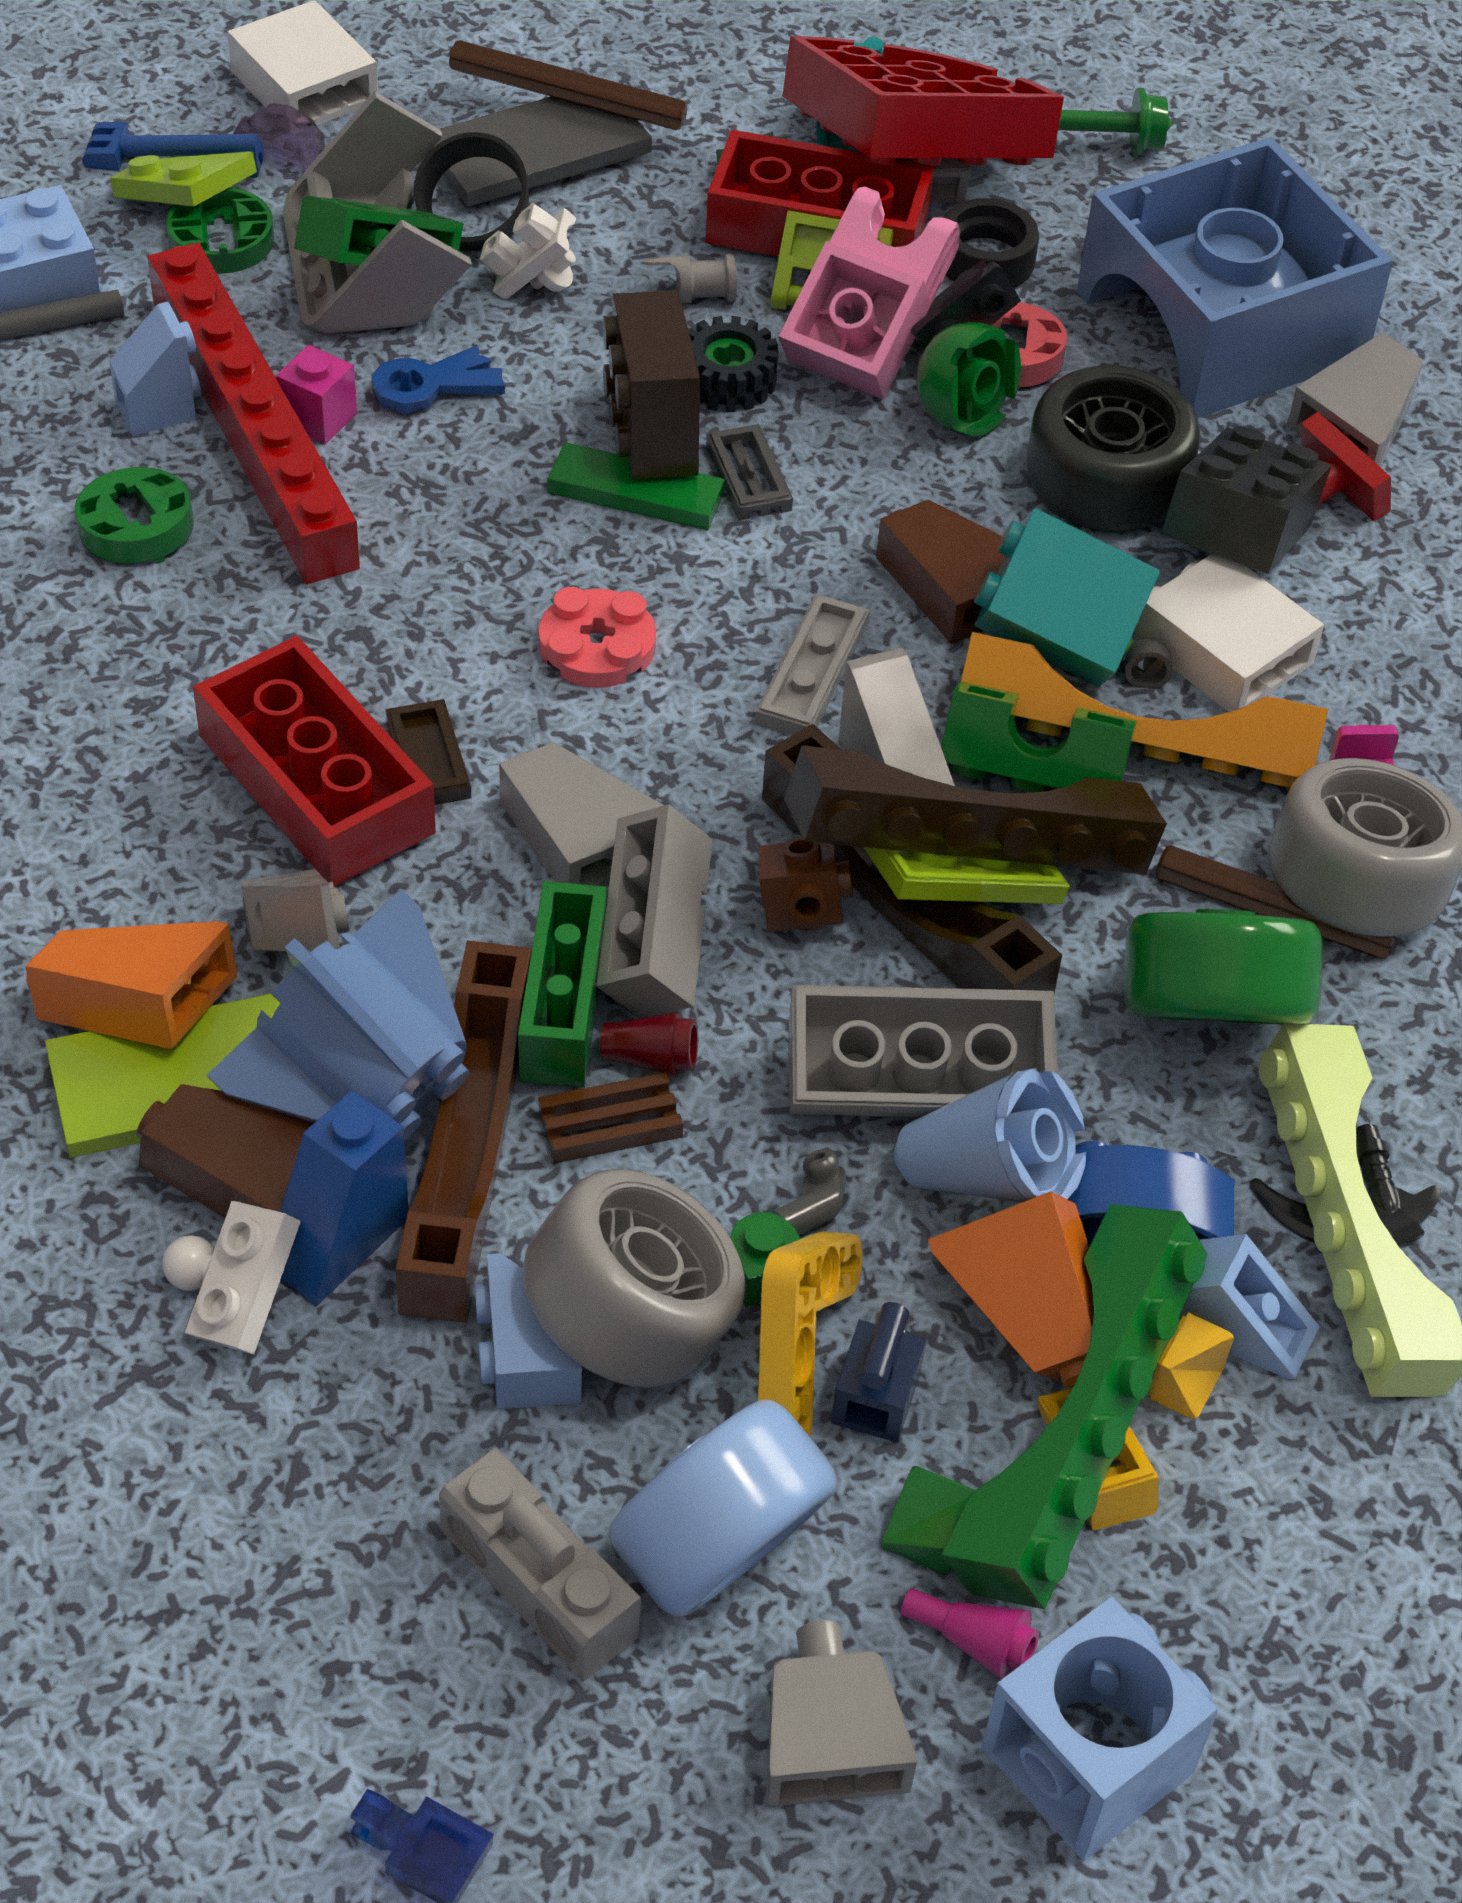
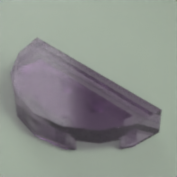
[233,103,325,169]

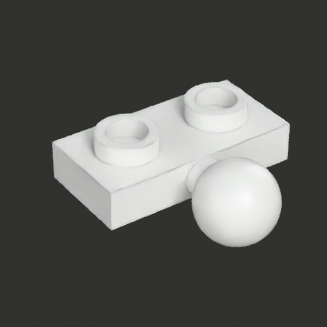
[162,1201,301,1354]

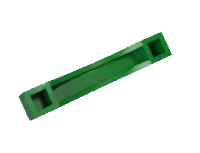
[941,1204,1207,1610]

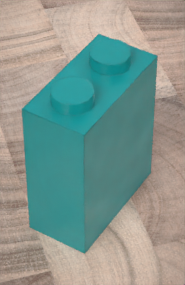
[974,508,1161,687]

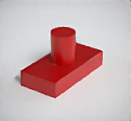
[1301,412,1391,521]

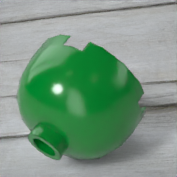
[916,322,1022,437]

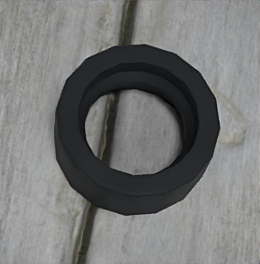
[944,198,1039,288]

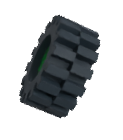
[688,316,779,412]

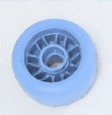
[609,1399,837,1617]

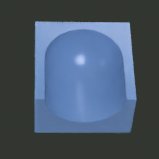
[1077,137,1394,418]

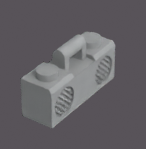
[596,804,713,1018]
[439,1447,641,1682]

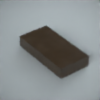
[385,699,472,805]

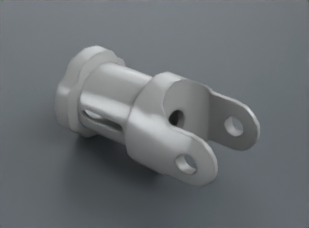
[641,254,737,304]

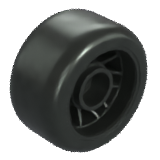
[1027,365,1200,532]

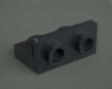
[911,259,1021,355]

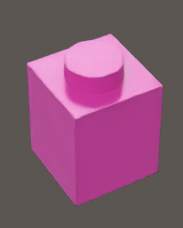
[275,345,357,445]

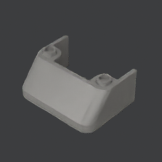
[283,91,472,334]

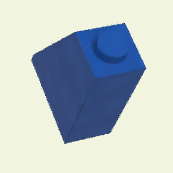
[280,1090,409,1307]

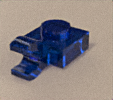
[351,1789,494,1903]

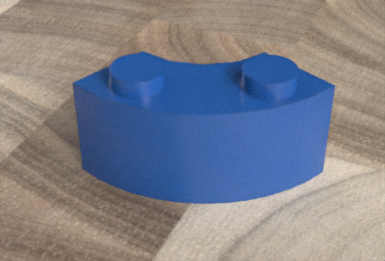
[1068,1141,1235,1247]

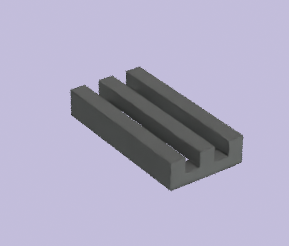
[706,424,793,520]

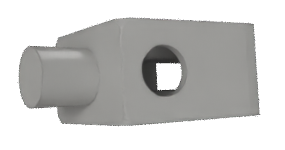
[766,1620,917,1807]

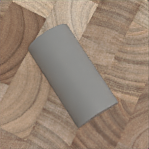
[788,985,1058,1117]

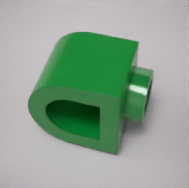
[730,1212,800,1307]

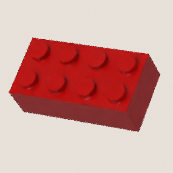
[705,129,934,257]
[193,635,436,887]

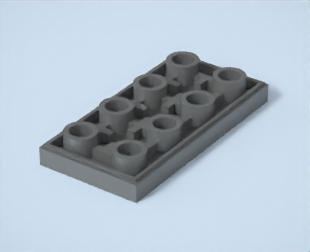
[428,97,652,207]

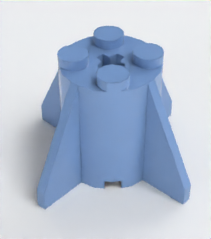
[207,889,470,1141]

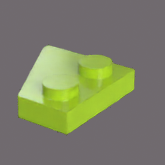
[110,152,257,206]

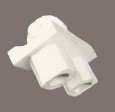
[480,203,576,299]

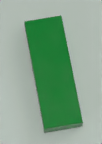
[547,442,725,530]

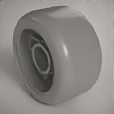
[1269,758,1462,937]
[523,1169,745,1388]

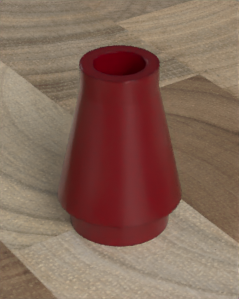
[600,1011,699,1077]

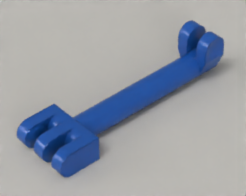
[82,122,265,178]

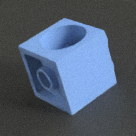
[982,1596,1218,1862]

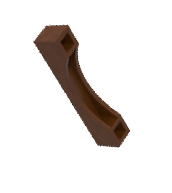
[395,940,532,1323]

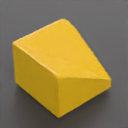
[1148,1312,1234,1419]

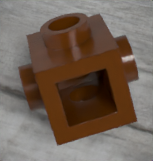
[759,837,853,932]

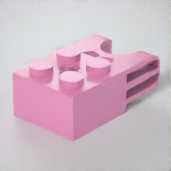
[778,187,960,400]

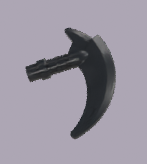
[1250,1124,1441,1247]

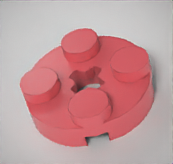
[539,587,656,688]

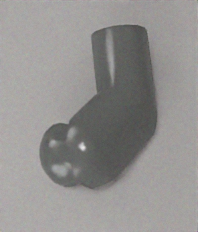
[772,1149,847,1235]

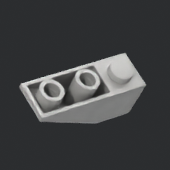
[240,869,349,952]

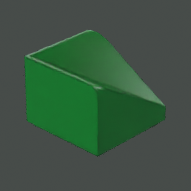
[880,1466,975,1575]

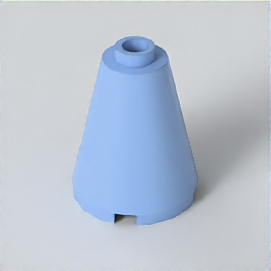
[894,1068,1086,1202]

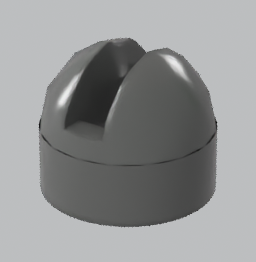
[1124,638,1173,689]

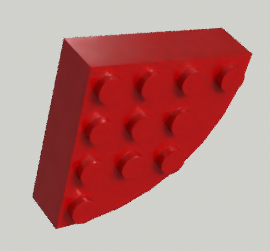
[782,36,1064,165]

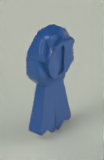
[371,346,505,415]

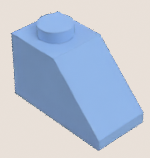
[1179,1234,1320,1379]

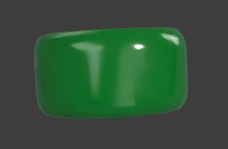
[1124,909,1323,1025]

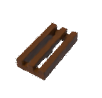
[538,1072,683,1164]

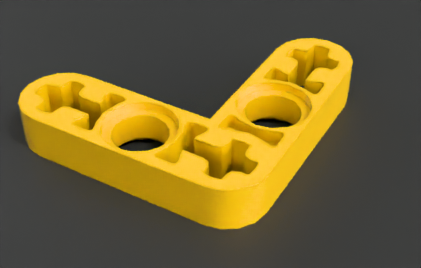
[758,1231,863,1437]

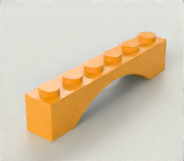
[961,632,1329,788]

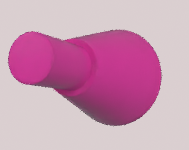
[901,1588,1039,1680]

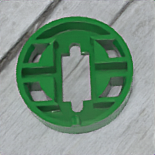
[166,188,274,274]
[75,467,194,564]

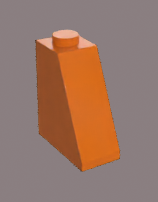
[25,921,238,1049]
[928,1191,1094,1386]

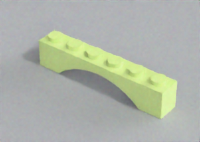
[1258,1023,1462,1397]

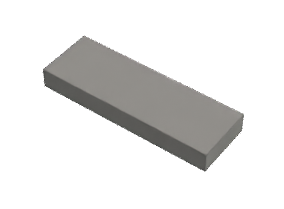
[755,594,870,735]

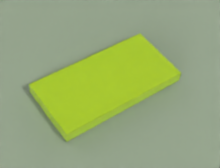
[45,993,280,1158]

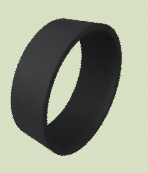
[413,132,529,251]

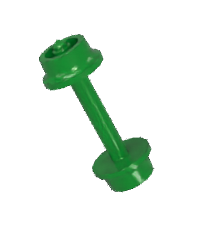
[1058,88,1174,157]

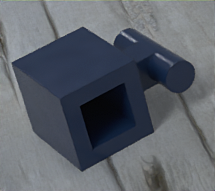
[831,1302,927,1443]

